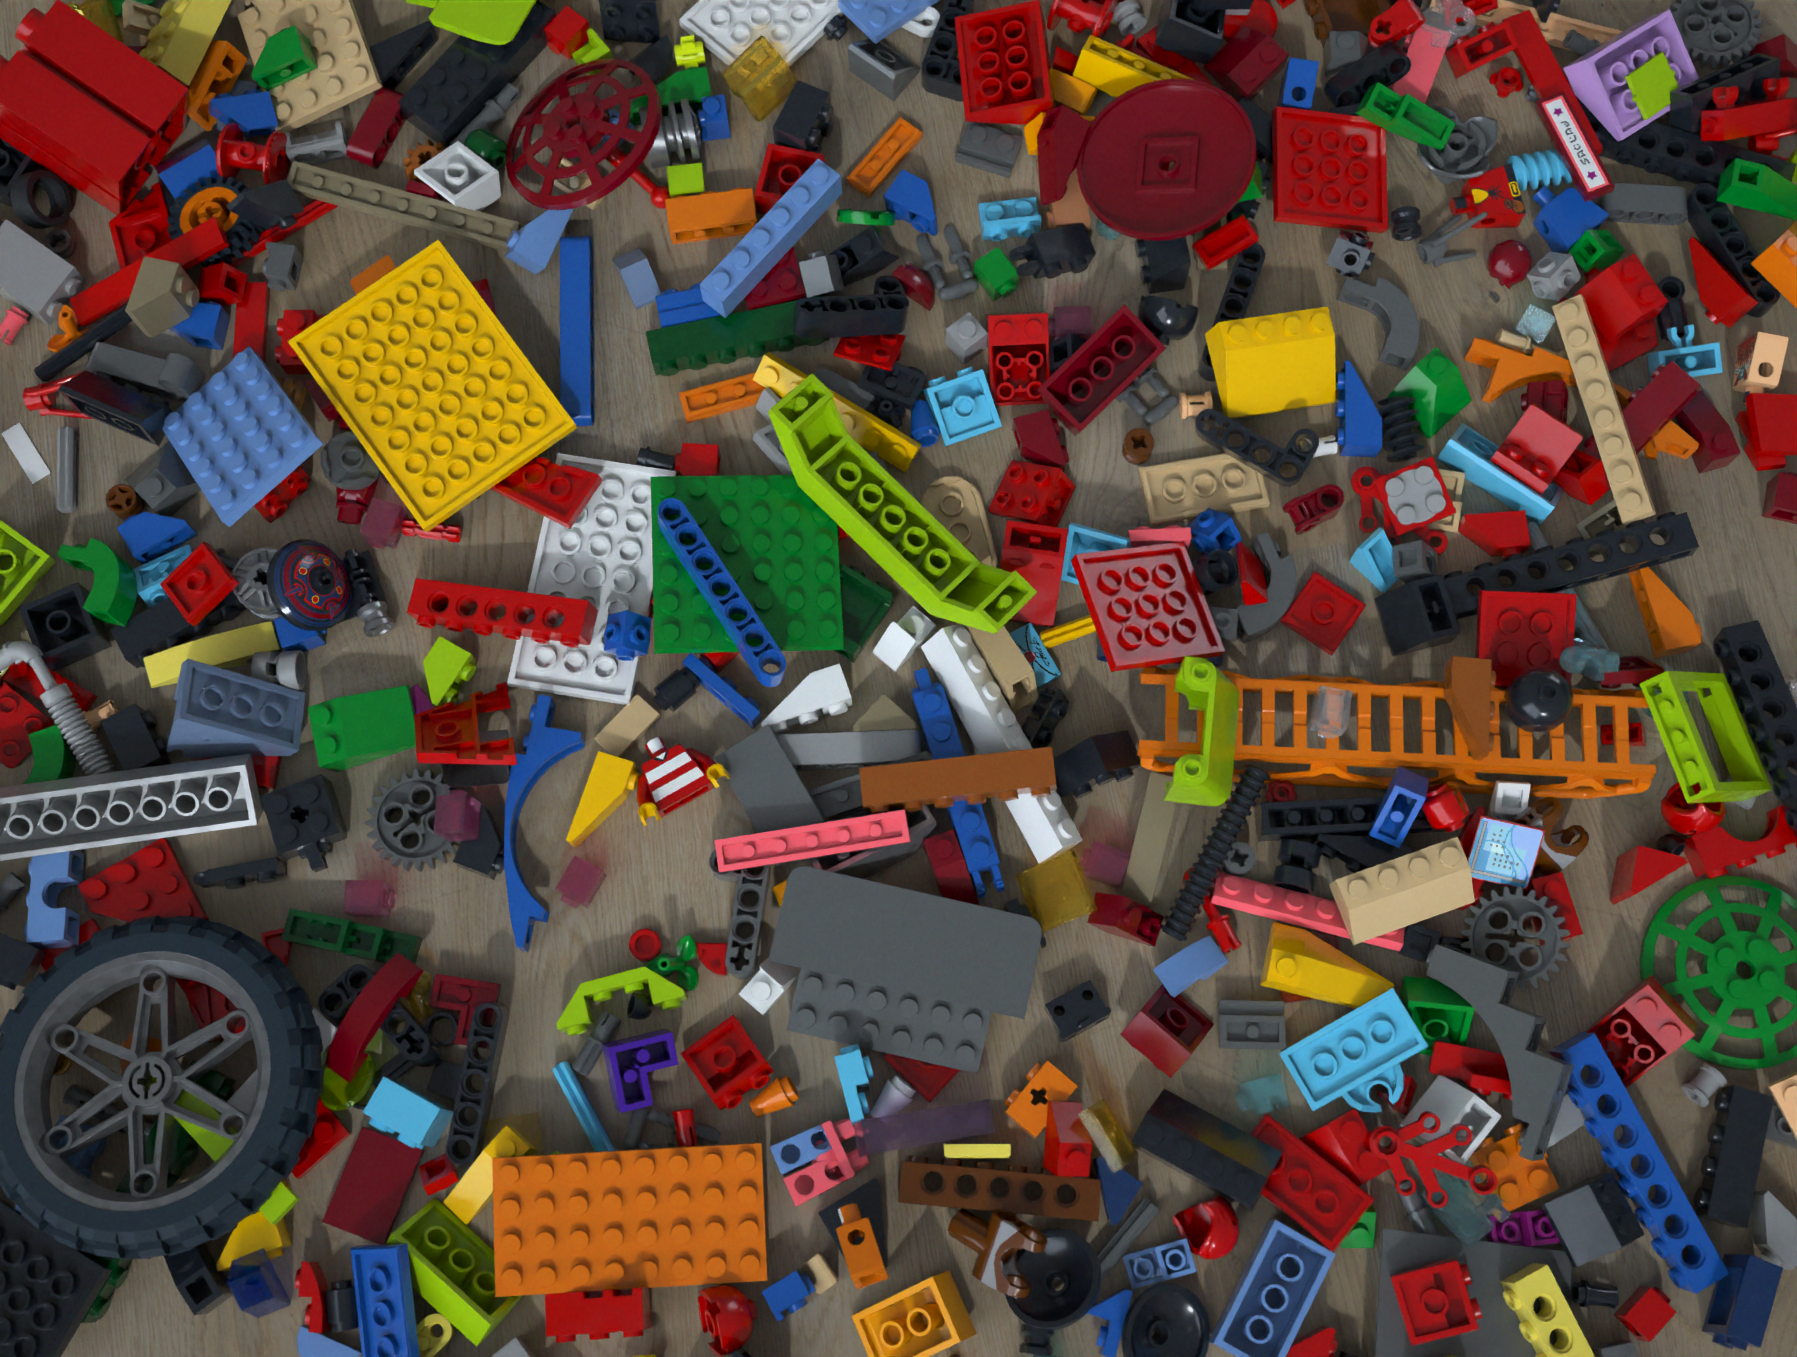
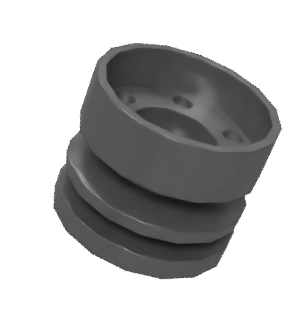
[639,98,701,169]
[232,547,282,624]

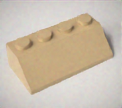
[1329,836,1475,945]

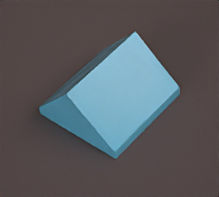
[1061,522,1132,585]

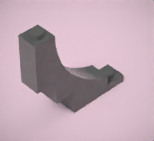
[1426,944,1575,1161]

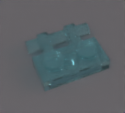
[1421,1174,1510,1249]

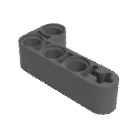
[84,342,205,403]
[709,850,771,979]

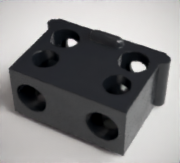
[1045,980,1111,1043]

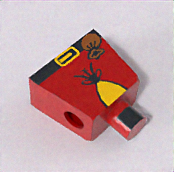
[1449,164,1526,229]

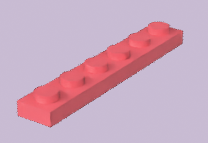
[714,809,911,873]
[1211,871,1405,952]

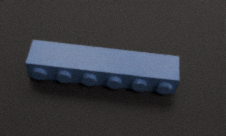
[700,159,842,318]

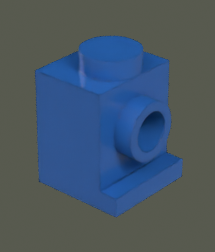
[697,94,731,142]
[762,1270,816,1322]

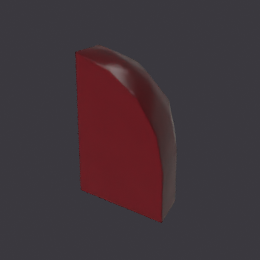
[892,261,935,311]

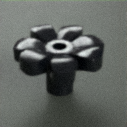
[868,396,906,428]

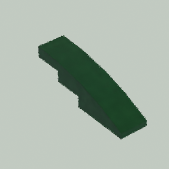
[281,908,422,964]

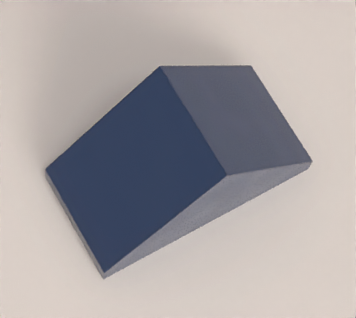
[1094,1157,1143,1225]

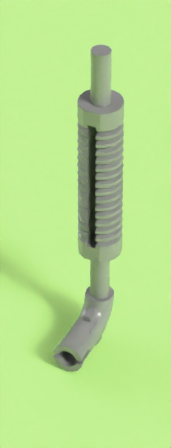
[0,641,117,776]

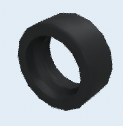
[10,170,72,229]

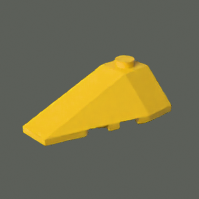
[1260,922,1394,1009]

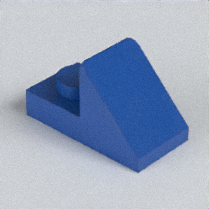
[1087,1288,1133,1357]

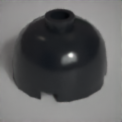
[1137,295,1199,346]
[1505,667,1574,733]

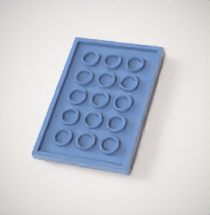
[162,346,324,527]

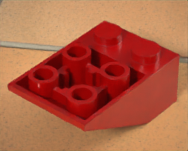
[986,311,1050,406]
[1000,520,1068,627]
[1585,975,1698,1088]

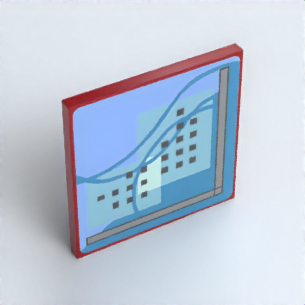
[1467,815,1545,890]

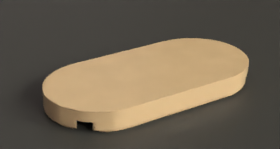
[922,476,998,568]

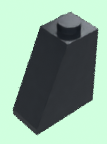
[818,1177,888,1287]

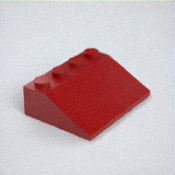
[954,0,1055,125]

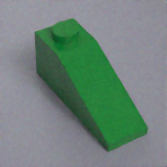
[629,67,712,125]

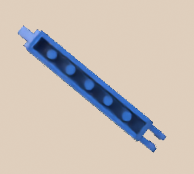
[911,668,1005,898]

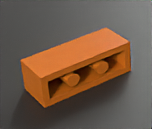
[665,187,757,245]

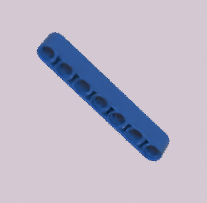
[560,235,594,427]
[658,498,786,687]

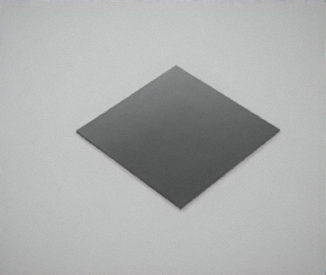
[1374,1228,1573,1357]

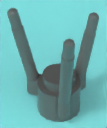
[1416,212,1488,267]

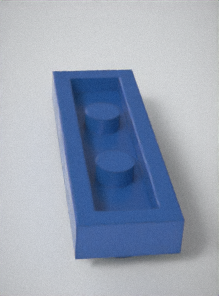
[682,653,761,729]

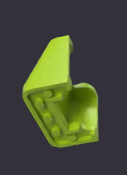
[1164,656,1239,807]

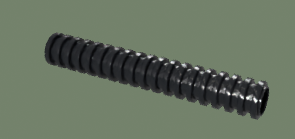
[1160,763,1270,941]

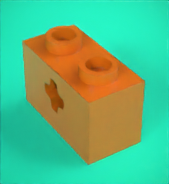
[1004,1060,1078,1139]

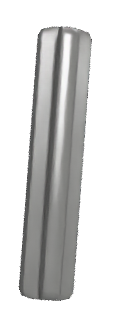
[57,426,77,513]

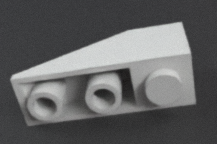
[761,663,852,735]

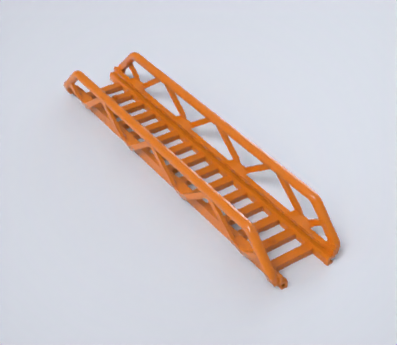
[1137,666,1656,799]

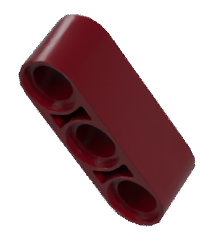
[347,86,406,169]

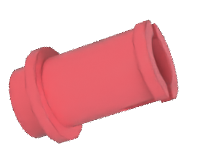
[0,306,29,346]

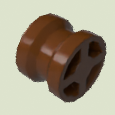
[1122,428,1154,465]
[105,484,144,520]

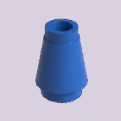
[911,400,940,447]

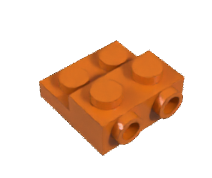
[1470,1123,1560,1215]

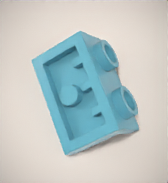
[978,197,1042,241]
[133,544,194,608]

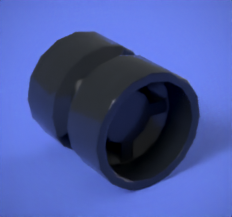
[1190,549,1239,596]
[1272,839,1322,894]

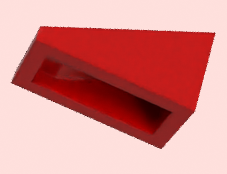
[1052,46,1079,76]
[1601,722,1646,747]

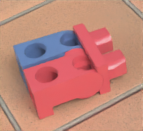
[769,1118,869,1207]

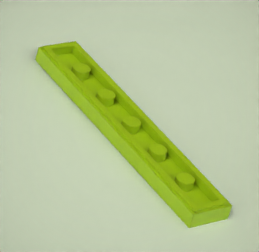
[146,1069,300,1224]

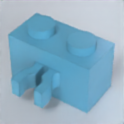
[1647,324,1723,382]

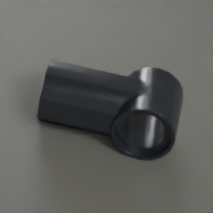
[1657,276,1688,341]

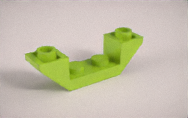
[556,966,688,1036]

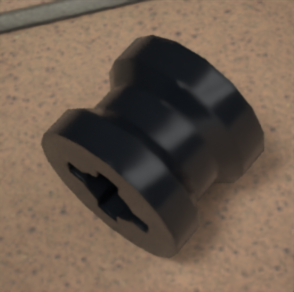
[1390,206,1422,241]
[1019,1324,1055,1356]

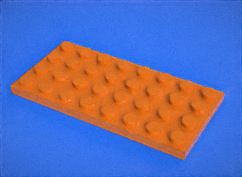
[492,1142,767,1297]

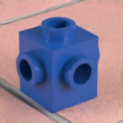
[1187,508,1243,553]
[604,610,652,661]

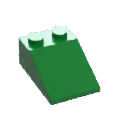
[308,685,416,772]

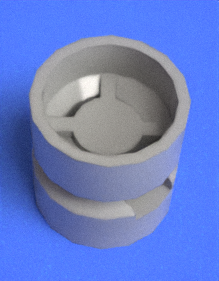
[251,650,307,690]

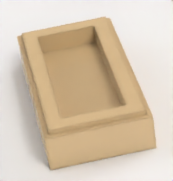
[594,694,661,758]

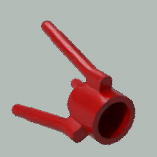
[1748,127,1797,161]
[23,373,93,419]

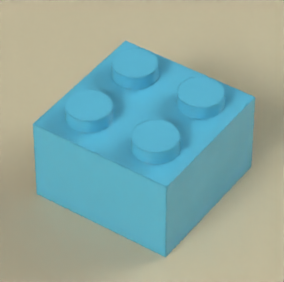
[362,1076,453,1150]

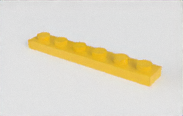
[753,352,922,472]

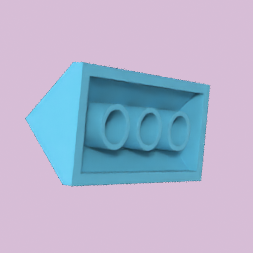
[1437,422,1565,526]

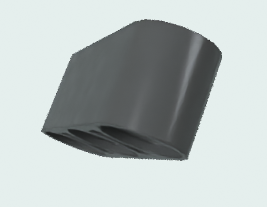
[1601,183,1688,225]

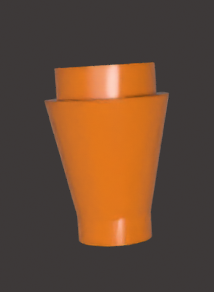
[749,1075,800,1118]

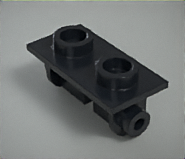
[1021,687,1069,749]

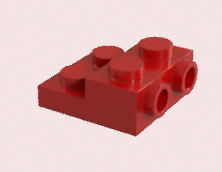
[275,309,327,374]
[680,1015,774,1111]
[1390,1257,1483,1346]

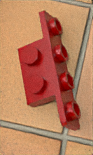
[1428,1040,1512,1100]

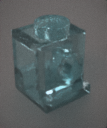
[1235,1074,1290,1115]

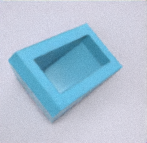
[1349,528,1399,593]

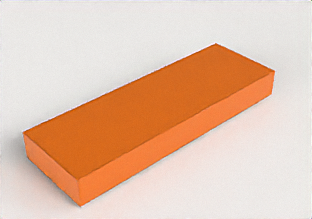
[847,117,923,199]
[679,372,766,423]

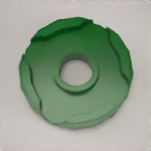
[836,209,895,226]

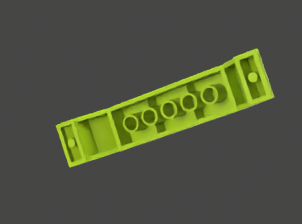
[768,374,1037,634]

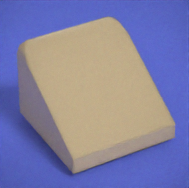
[801,1253,839,1294]

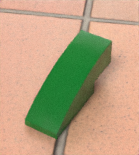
[1356,82,1456,150]

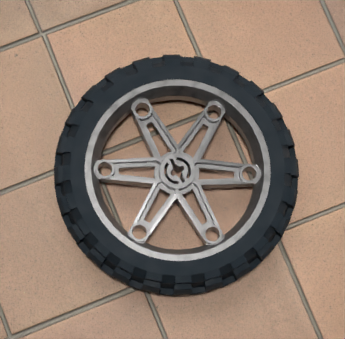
[0,915,325,1259]

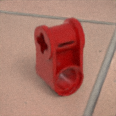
[1368,0,1426,49]

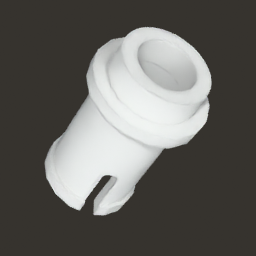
[1296,435,1338,458]

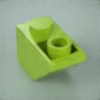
[423,636,477,707]

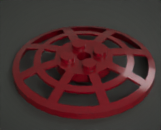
[505,59,662,210]

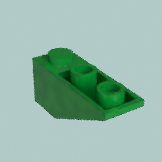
[1716,158,1797,221]

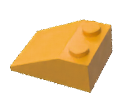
[852,1270,977,1357]

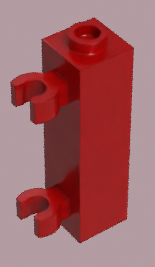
[1701,77,1797,141]

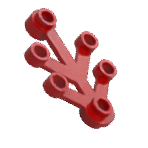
[1351,466,1448,555]
[1369,1111,1497,1208]

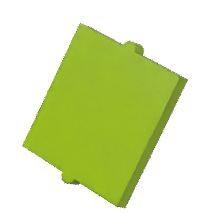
[1625,52,1679,120]

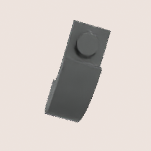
[1337,277,1420,370]
[1235,532,1297,644]

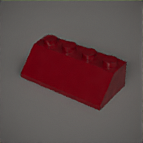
[1037,304,1166,436]

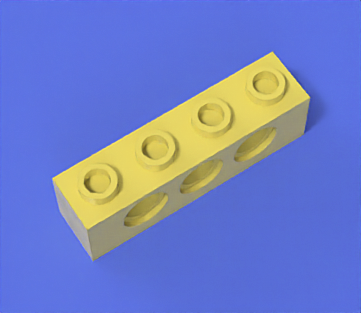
[1500,1263,1595,1357]

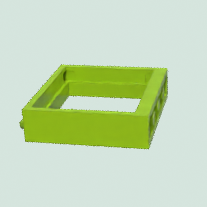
[1640,671,1772,803]

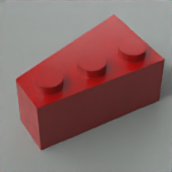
[545,1287,652,1343]

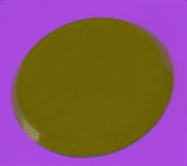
[320,1051,375,1111]

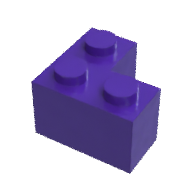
[602,1029,679,1113]

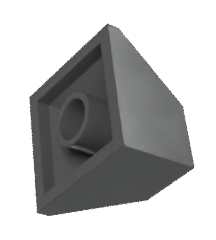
[125,441,201,517]

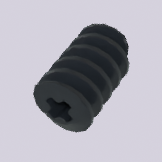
[1377,396,1425,462]

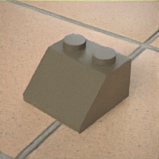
[125,256,199,338]

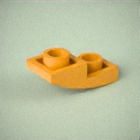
[1051,68,1098,116]

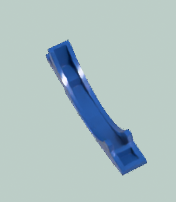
[504,695,586,952]

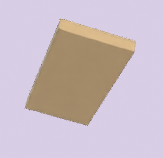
[1138,450,1270,527]

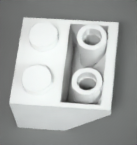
[1399,1075,1501,1164]

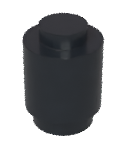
[653,667,700,712]
[325,1279,359,1332]

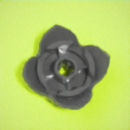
[1416,105,1498,184]

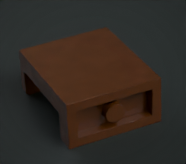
[1305,0,1391,49]

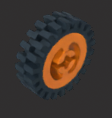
[167,176,264,267]

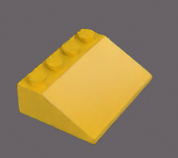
[1205,306,1336,419]

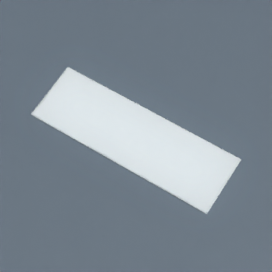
[1,422,51,484]

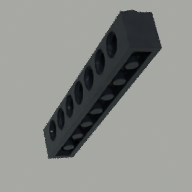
[1551,100,1796,190]
[1443,512,1699,620]
[1713,620,1797,837]

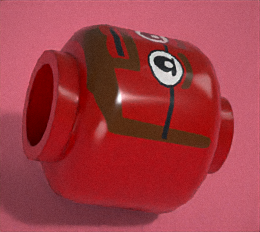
[1421,782,1470,833]

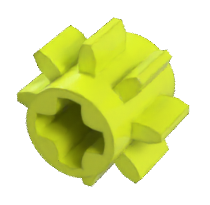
[674,35,706,70]

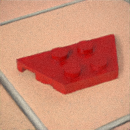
[108,183,172,270]
[1584,268,1658,373]

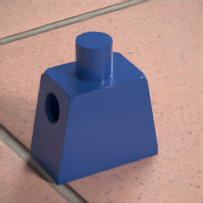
[1278,57,1319,110]
[1532,186,1609,254]

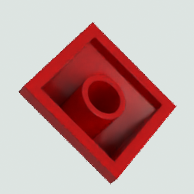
[1610,845,1688,905]

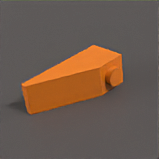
[187,40,247,131]
[1628,567,1702,658]

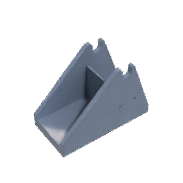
[166,659,306,758]

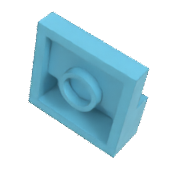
[923,366,1002,446]
[834,1044,874,1126]

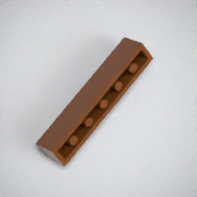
[859,747,1056,815]

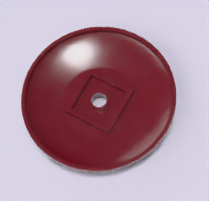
[1077,79,1257,241]

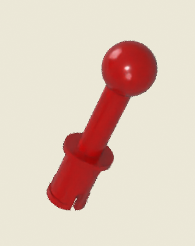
[604,146,671,209]
[1183,867,1242,954]

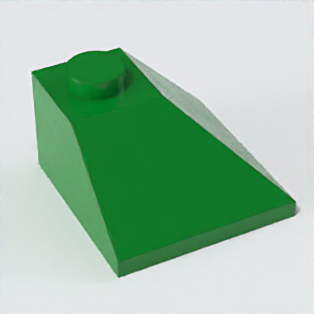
[1387,347,1472,440]
[1399,976,1475,1055]

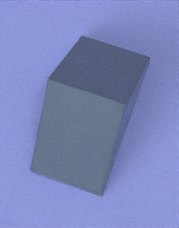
[612,247,661,310]

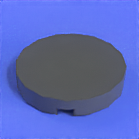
[320,431,380,490]

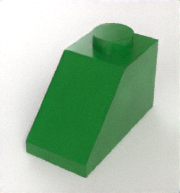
[251,25,318,91]

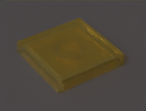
[1016,850,1097,934]
[1078,1099,1138,1173]

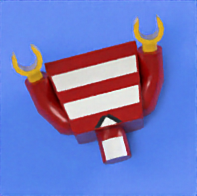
[637,737,730,826]

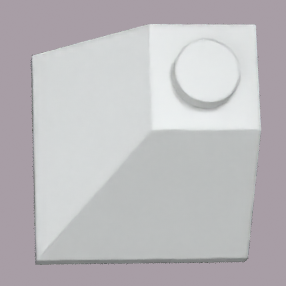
[414,141,501,211]

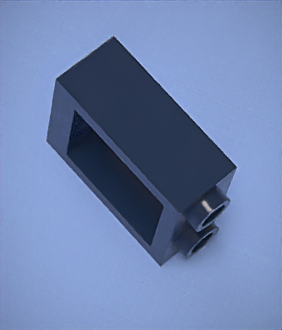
[1702,1254,1783,1351]

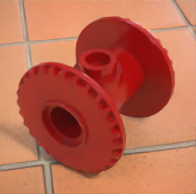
[1047,0,1118,40]
[215,123,290,185]

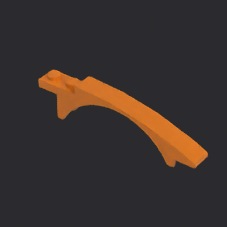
[1463,337,1699,460]

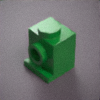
[1569,230,1626,272]

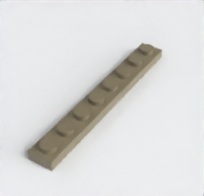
[287,161,521,252]

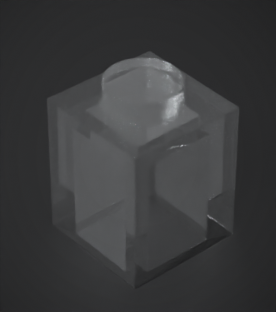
[1309,686,1353,738]

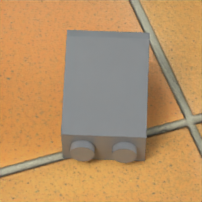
[0,219,86,326]

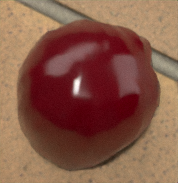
[1486,240,1532,290]

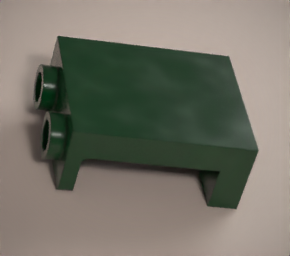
[833,564,894,663]

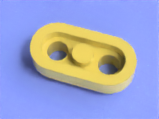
[416,1313,455,1357]

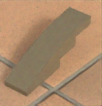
[1120,772,1176,909]

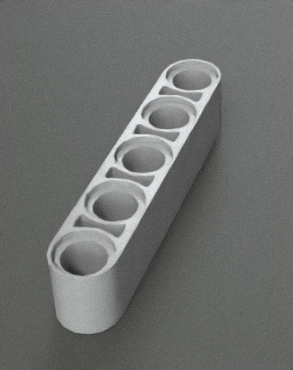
[776,730,922,771]

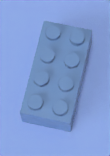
[1209,1220,1336,1357]

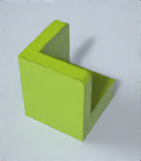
[572,28,613,75]
[667,163,705,198]

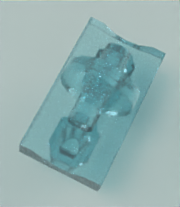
[1559,638,1620,681]

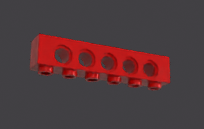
[407,578,598,648]

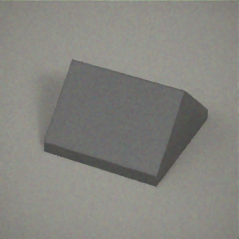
[848,39,921,101]

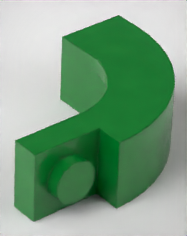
[56,538,137,626]
[23,724,76,784]

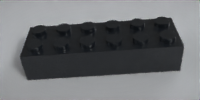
[398,0,556,149]

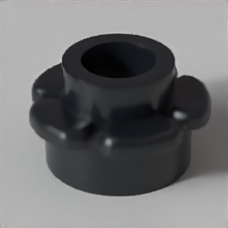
[823,14,848,41]

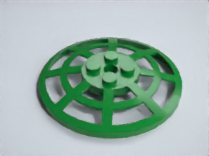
[1639,876,1797,1070]

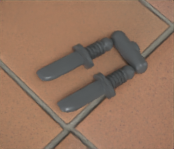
[916,224,979,301]
[1116,367,1179,426]
[623,1107,720,1150]

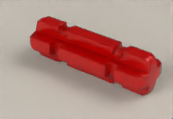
[401,518,462,543]

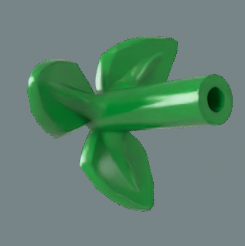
[646,934,699,991]

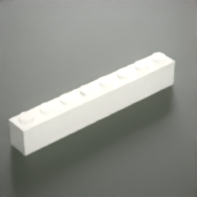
[921,624,1083,864]

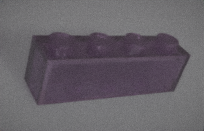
[853,1099,995,1157]

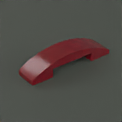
[324,953,424,1083]

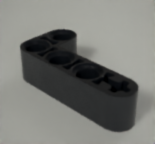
[921,0,974,102]
[793,276,909,339]
[1195,409,1319,487]
[318,964,441,1068]

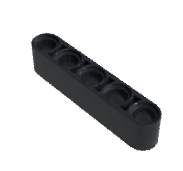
[1687,183,1780,318]
[1198,243,1266,382]
[446,1001,509,1165]

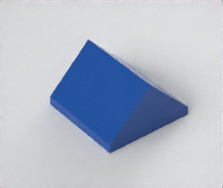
[154,138,219,199]

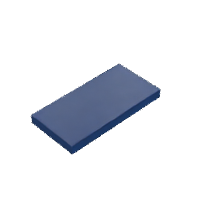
[351,1243,420,1357]

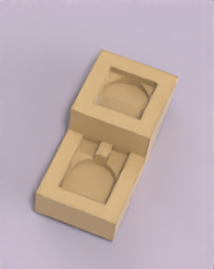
[1427,469,1465,533]

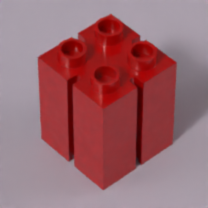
[0,0,188,215]

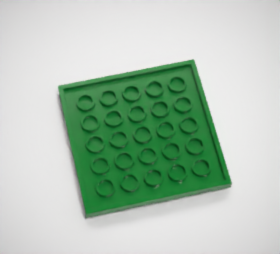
[651,475,844,654]

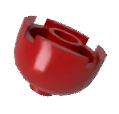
[697,1284,757,1357]

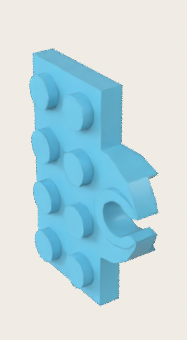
[1279,988,1429,1113]

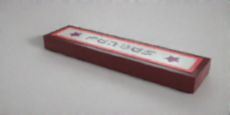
[1535,91,1615,202]

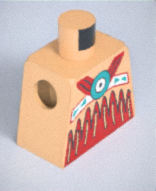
[1733,332,1789,407]

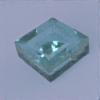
[1515,303,1556,344]

